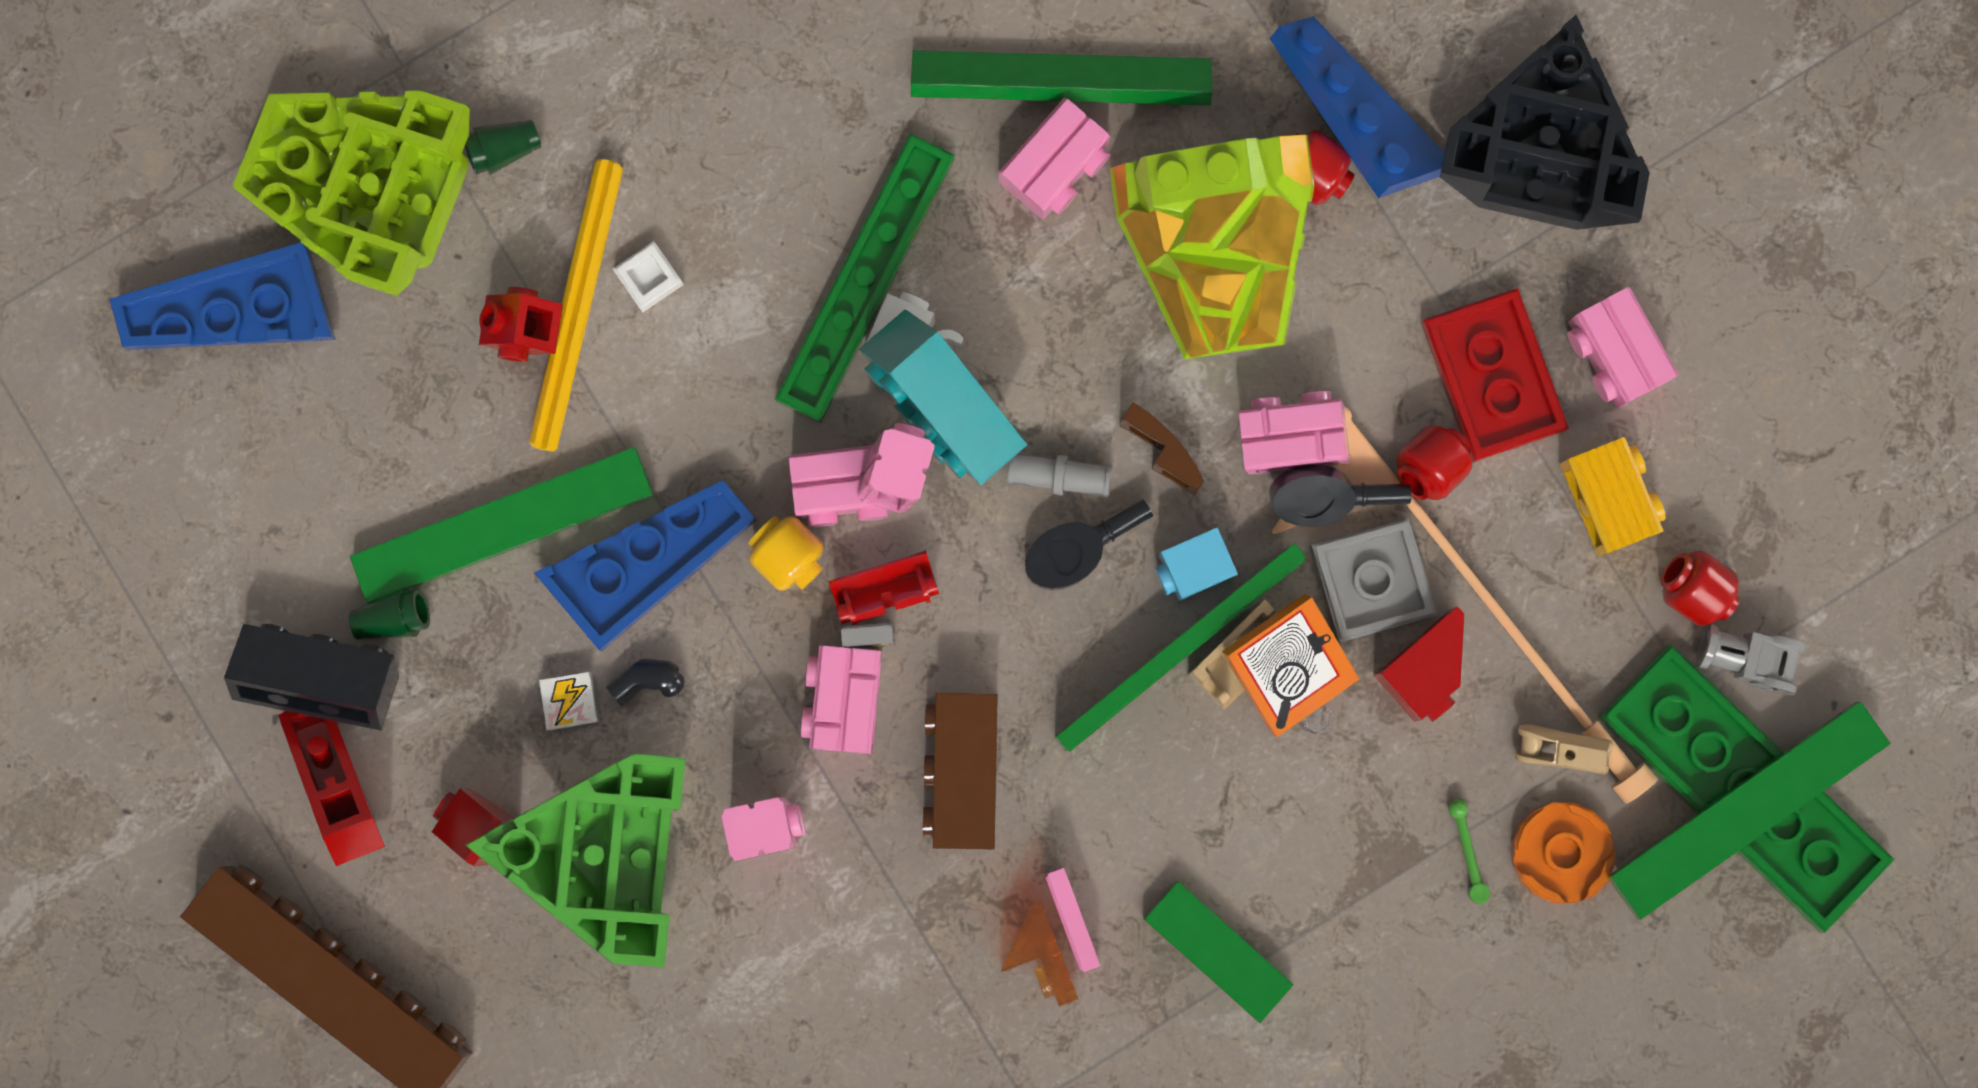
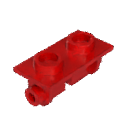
[828,550,939,626]

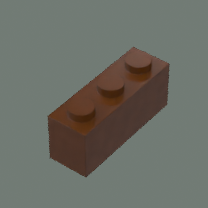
[923,693,998,850]

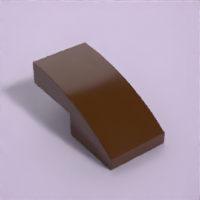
[1120,402,1204,496]

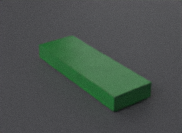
[1144,881,1294,1023]

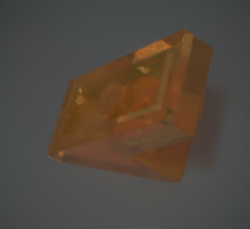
[1001,900,1078,1007]

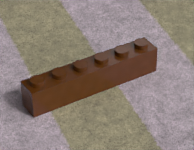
[180,864,473,1088]

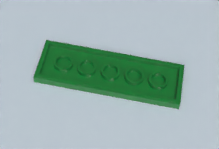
[1598,644,1895,933]

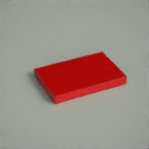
[1421,288,1569,463]

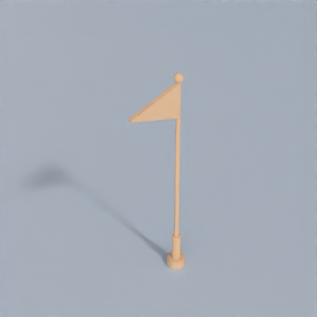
[1271,406,1658,804]

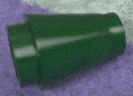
[465,120,541,176]
[349,587,430,640]

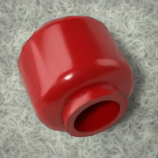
[1295,130,1355,205]
[1396,425,1473,500]
[1660,550,1739,626]

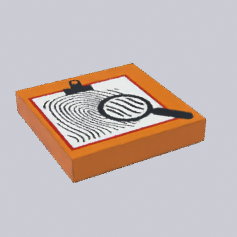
[1222,594,1359,737]

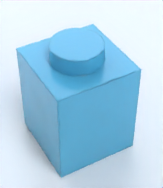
[1154,528,1238,603]

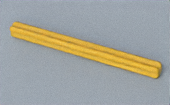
[529,159,623,452]

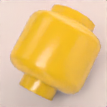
[748,515,824,591]

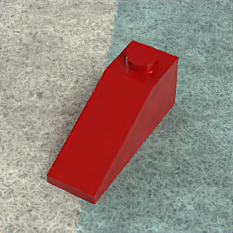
[278,711,385,866]

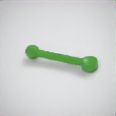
[1448,798,1490,904]

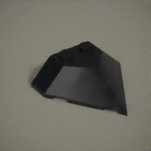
[1440,14,1650,230]

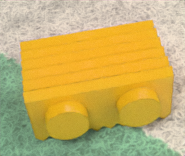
[1560,437,1666,557]

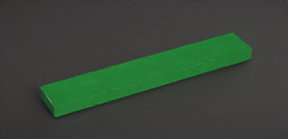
[911,50,1212,105]
[775,133,955,423]
[349,447,654,604]
[1055,543,1306,752]
[1607,701,1891,920]

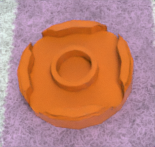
[1511,803,1615,904]

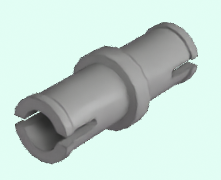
[1008,454,1113,498]

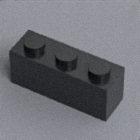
[224,624,399,731]

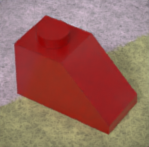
[1374,606,1465,722]
[431,788,514,866]

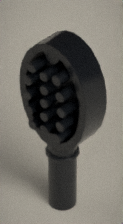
[1269,465,1412,527]
[1025,499,1153,590]

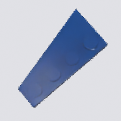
[1269,16,1444,199]
[109,242,336,350]
[534,480,757,651]

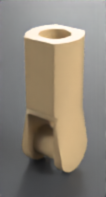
[1515,724,1613,775]

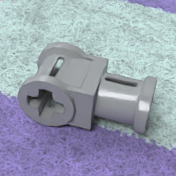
[1696,624,1807,695]

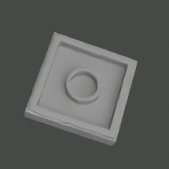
[1310,518,1437,643]

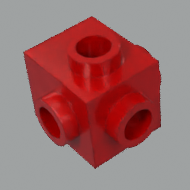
[478,286,563,363]

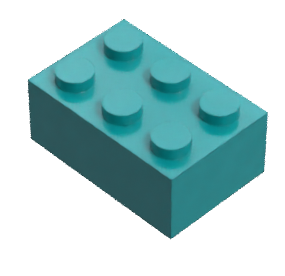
[859,309,1027,485]

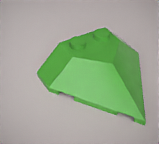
[465,753,686,967]

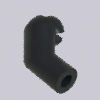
[606,659,685,706]

